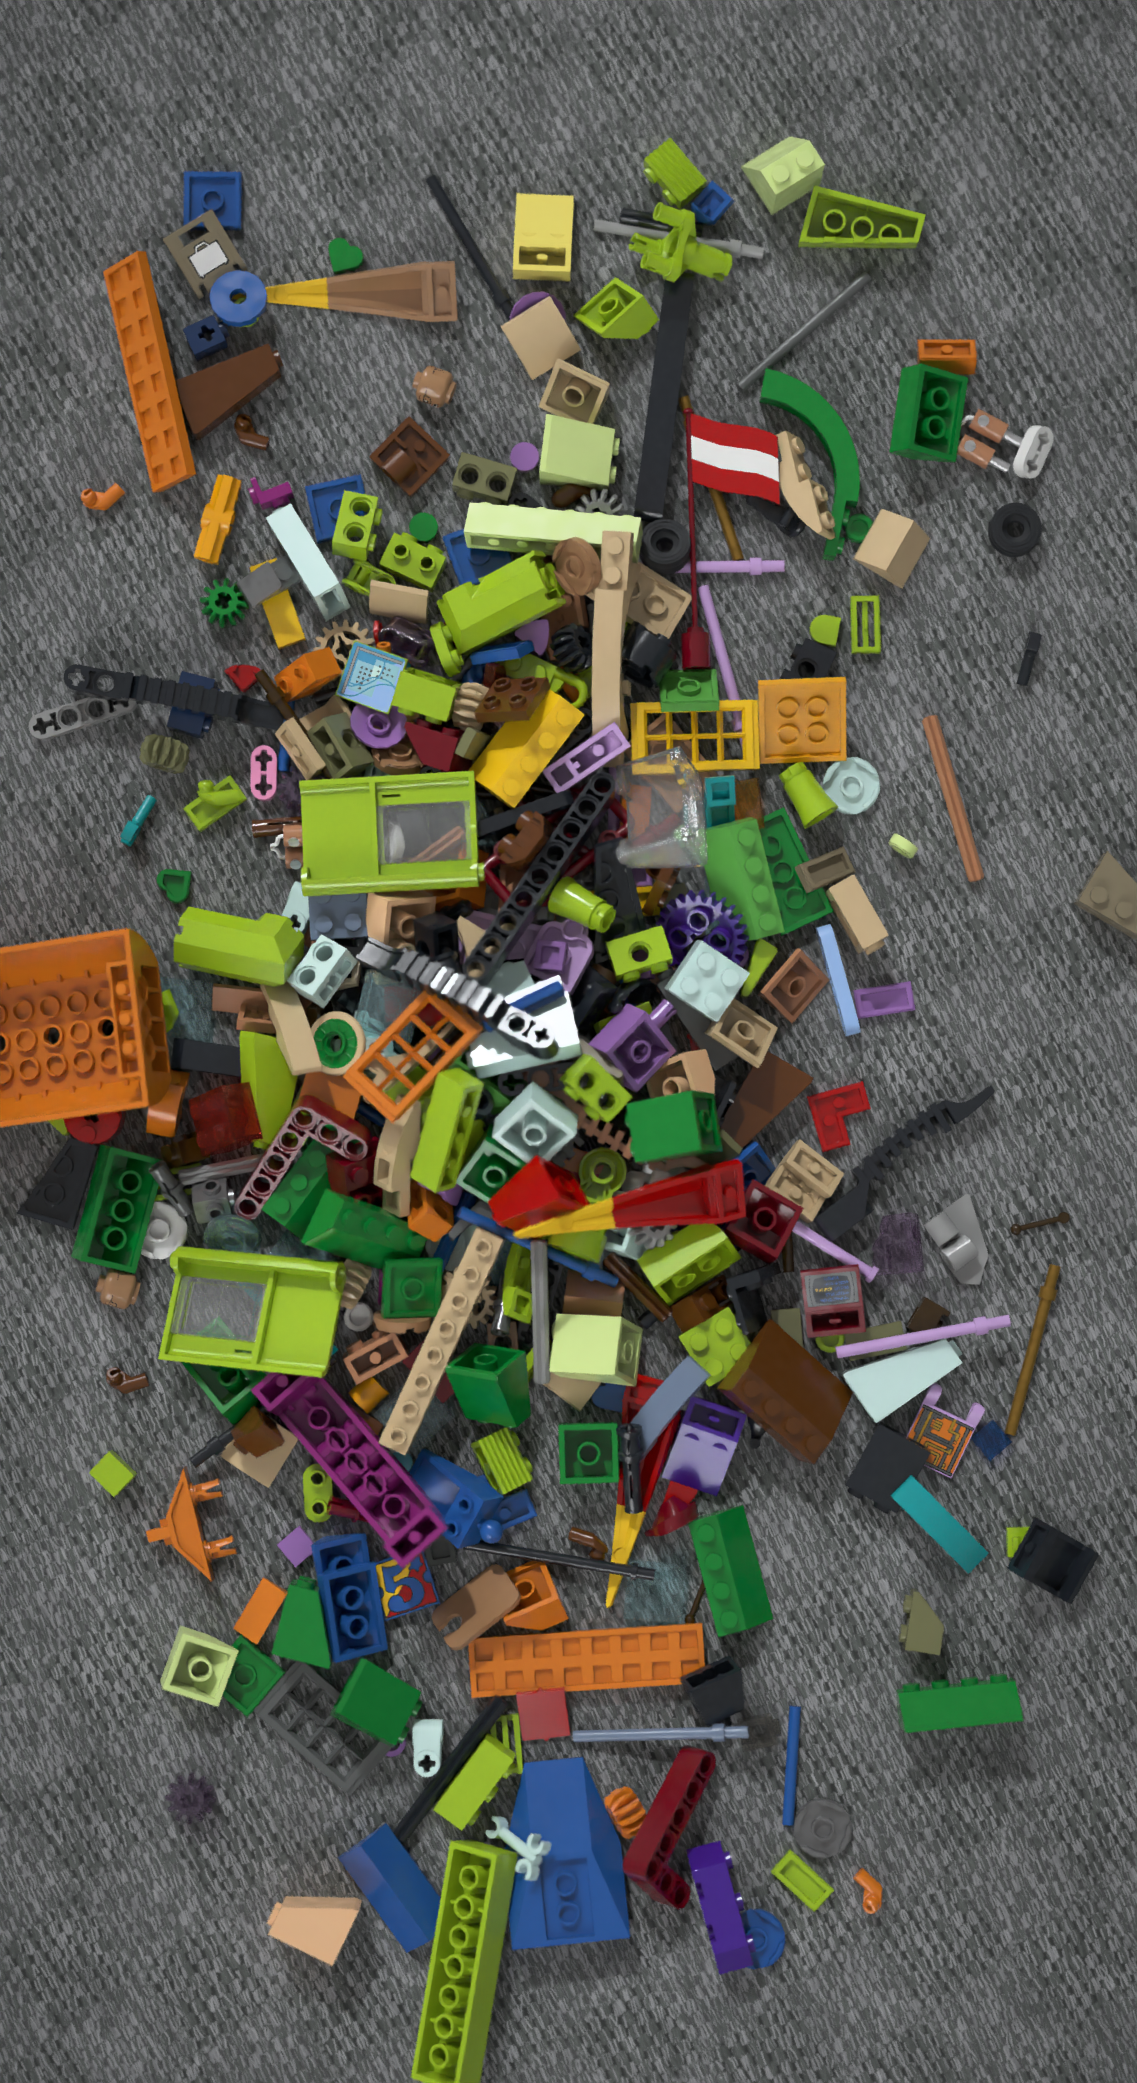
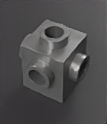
[192,1178,236,1224]

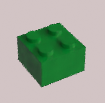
[558,1422,619,1484]

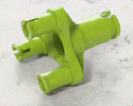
[629,202,733,282]

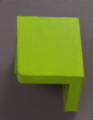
[90,1450,137,1497]

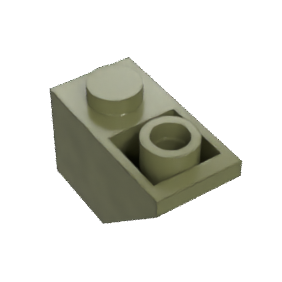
[898,1589,944,1655]

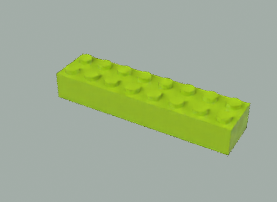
[411,1839,518,2083]

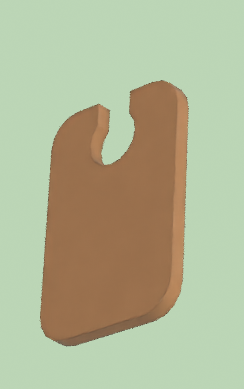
[432,1564,521,1651]

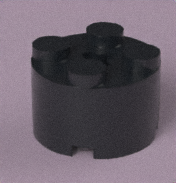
[622,621,677,688]

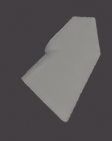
[923,1194,988,1285]

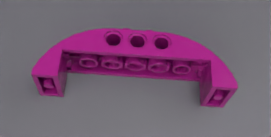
[251,1372,448,1569]

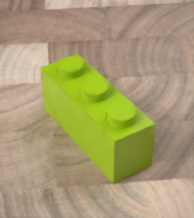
[433,1733,516,1831]

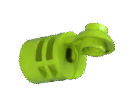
[547,1147,627,1263]

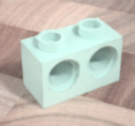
[287,934,357,1009]

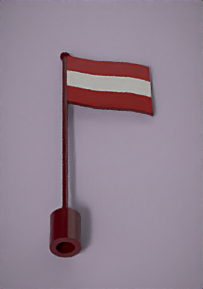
[681,408,780,670]

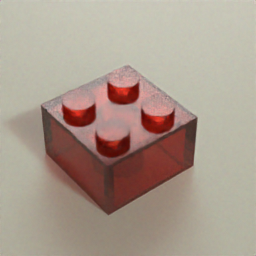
[188,1082,263,1156]

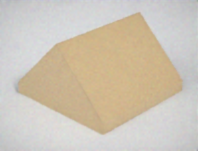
[539,358,610,424]
[853,509,930,588]
[704,998,778,1068]

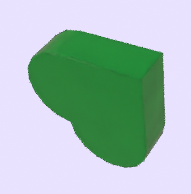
[328,238,364,275]
[157,869,192,904]

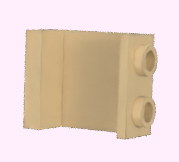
[275,695,351,780]

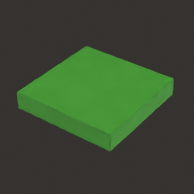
[659,669,719,712]

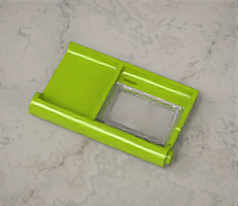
[299,771,485,896]
[158,1246,346,1378]

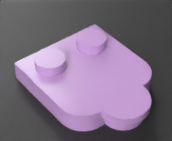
[523,918,595,995]

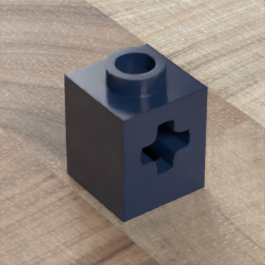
[182,314,230,361]

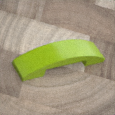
[503,1235,549,1324]

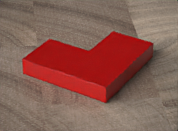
[807,1081,871,1153]

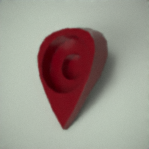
[644,1496,699,1537]

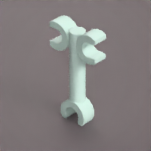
[485,1816,551,1881]

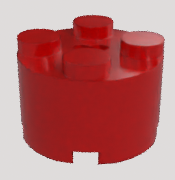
[64,1110,126,1144]

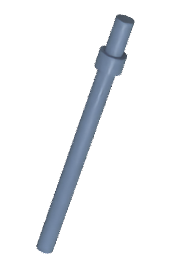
[573,1724,749,1742]

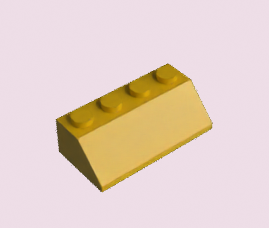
[468,689,585,809]

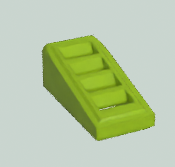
[740,938,778,999]

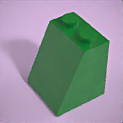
[625,1090,723,1163]
[445,1343,531,1428]
[272,1576,333,1669]
[330,1658,423,1747]

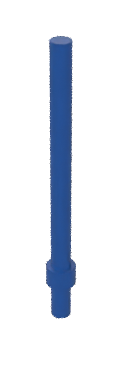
[457,1206,619,1288]

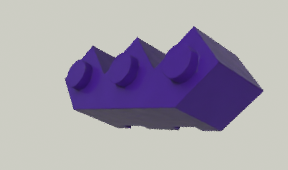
[686,1841,756,1975]

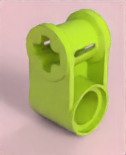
[341,559,396,597]

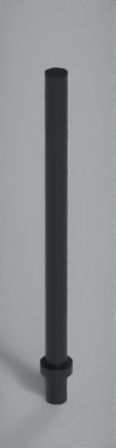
[463,1540,656,1581]

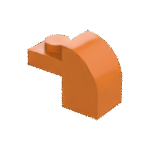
[146,1069,190,1138]

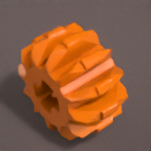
[604,1786,647,1839]

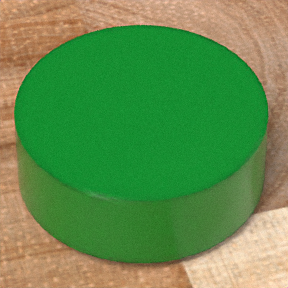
[409,513,438,543]
[844,514,873,544]

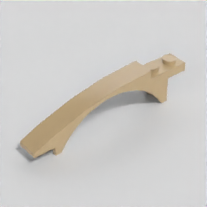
[592,530,641,768]
[363,916,515,1104]

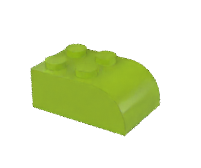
[637,1224,742,1306]

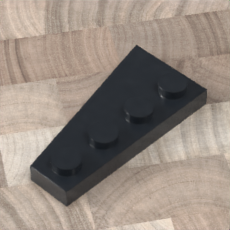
[593,837,647,964]

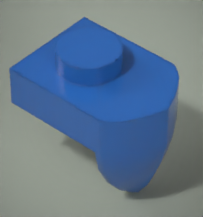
[691,180,735,225]

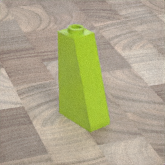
[239,1031,298,1149]

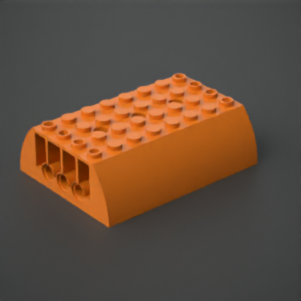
[0,928,172,1127]

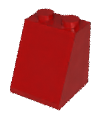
[488,1155,591,1239]

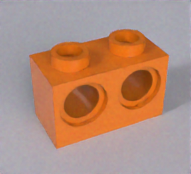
[274,647,342,703]
[407,1179,454,1242]

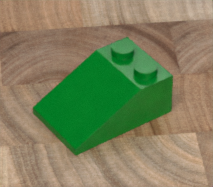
[181,1316,268,1425]

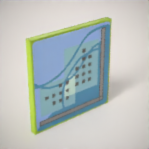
[335,640,408,715]

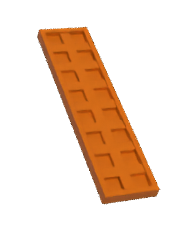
[103,251,196,492]
[468,1622,705,1698]

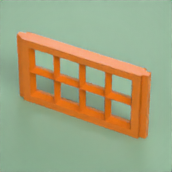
[343,990,484,1124]

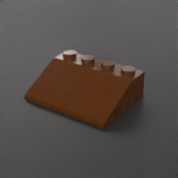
[717,1319,853,1464]

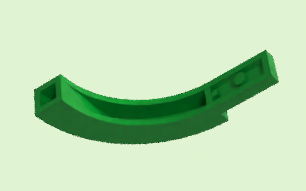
[759,368,860,561]

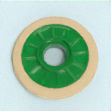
[311,1011,366,1076]

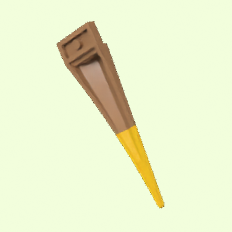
[232,261,458,322]

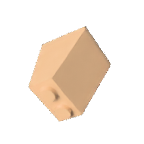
[266,1896,362,1966]

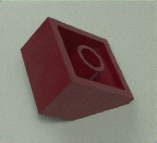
[722,1179,804,1265]

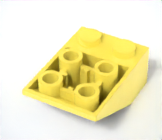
[513,194,574,281]

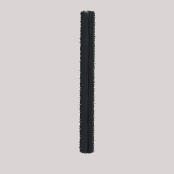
[393,1695,508,1842]

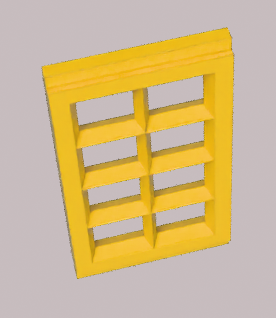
[630,700,760,773]

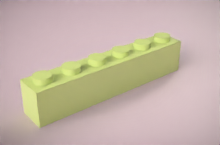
[464,502,643,563]

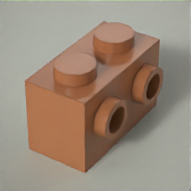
[343,1329,409,1385]

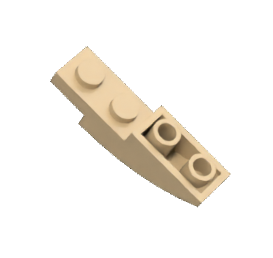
[776,431,835,540]
[373,1094,421,1218]

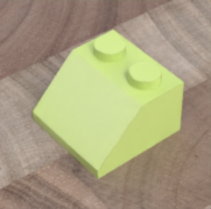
[160,1625,238,1707]

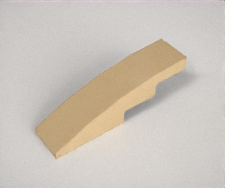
[260,976,322,1076]

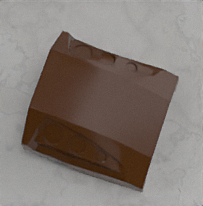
[497,810,554,872]

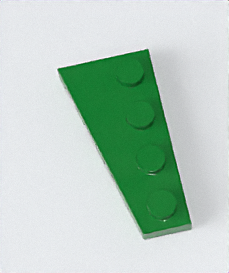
[757,807,834,937]

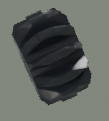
[550,623,592,674]

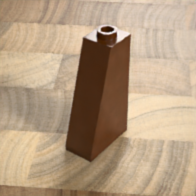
[175,343,284,441]
[720,1051,814,1148]

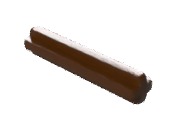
[603,1252,673,1322]

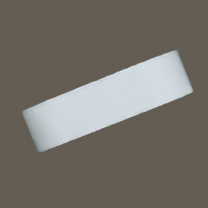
[1013,425,1053,479]

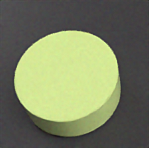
[888,833,918,859]

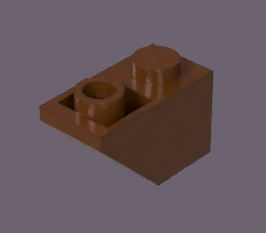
[670,1274,733,1333]

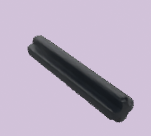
[619,208,704,237]

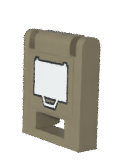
[162,209,248,299]

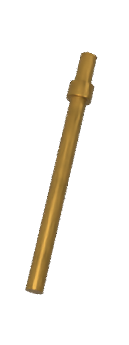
[678,396,744,561]
[1004,1264,1061,1436]

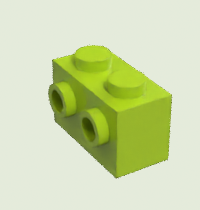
[379,532,447,593]

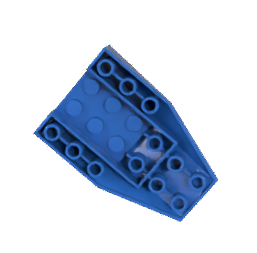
[505,1756,630,1950]

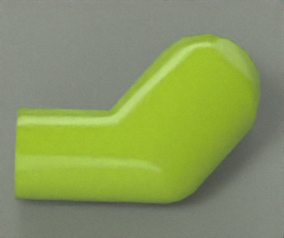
[197,780,240,806]
[162,989,179,1033]

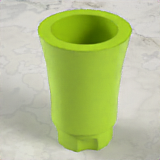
[779,762,839,829]
[548,876,616,933]

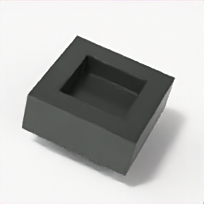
[425,1535,457,1567]

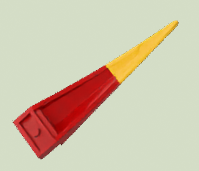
[513,1159,746,1238]
[606,1374,682,1608]

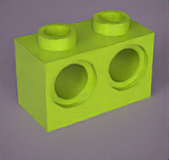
[332,490,383,561]
[559,1053,632,1123]

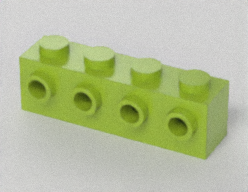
[410,1068,484,1193]

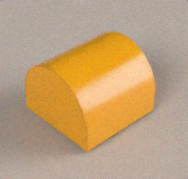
[348,1376,389,1414]

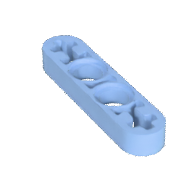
[816,924,860,1036]

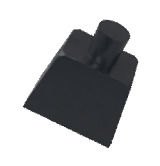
[680,1655,744,1727]

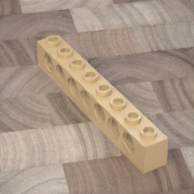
[378,1227,506,1455]

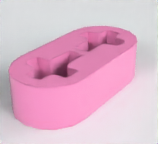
[250,745,278,801]

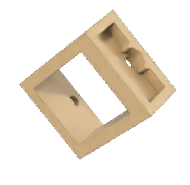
[825,874,889,955]

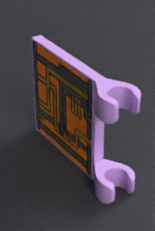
[906,1383,985,1478]

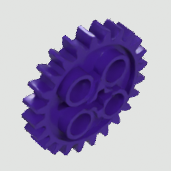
[656,889,749,966]

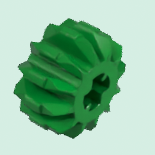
[200,578,249,628]

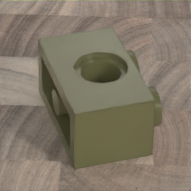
[307,712,374,779]

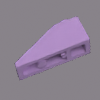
[542,722,631,793]

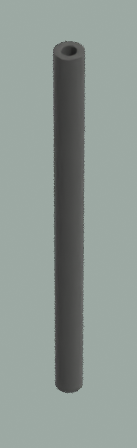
[736,271,872,392]

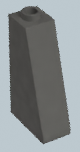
[654,966,738,1071]

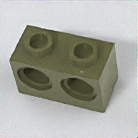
[452,452,517,506]

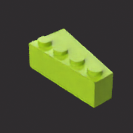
[798,185,926,248]

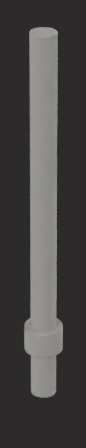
[593,219,764,259]

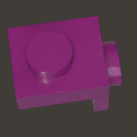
[248,477,295,510]

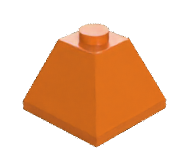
[503,1561,569,1631]

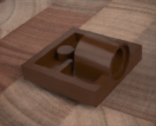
[369,416,451,498]
[474,676,550,723]
[642,838,687,917]

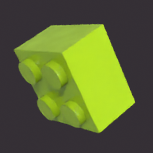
[391,667,463,725]
[678,1306,750,1387]

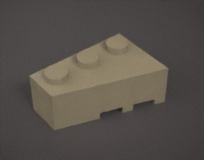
[1074,851,1137,940]

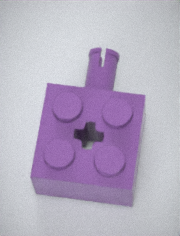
[588,999,677,1092]

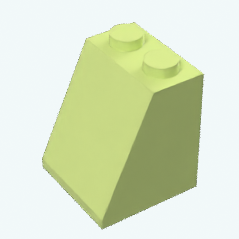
[741,136,825,215]
[539,414,620,491]
[549,1314,643,1386]

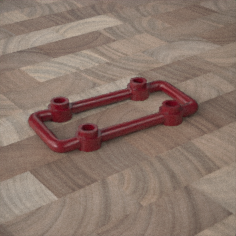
[483,783,635,907]

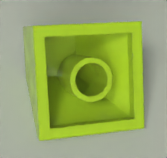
[573,277,659,339]

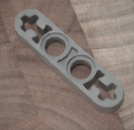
[28,689,138,741]

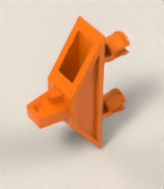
[146,1466,237,1582]

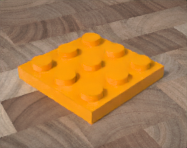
[758,677,846,764]

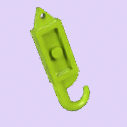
[495,653,588,709]

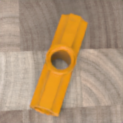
[194,474,242,565]

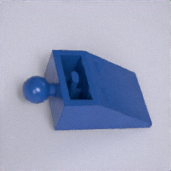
[409,1448,503,1549]

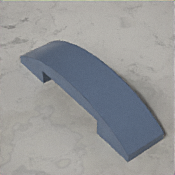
[618,1356,711,1462]

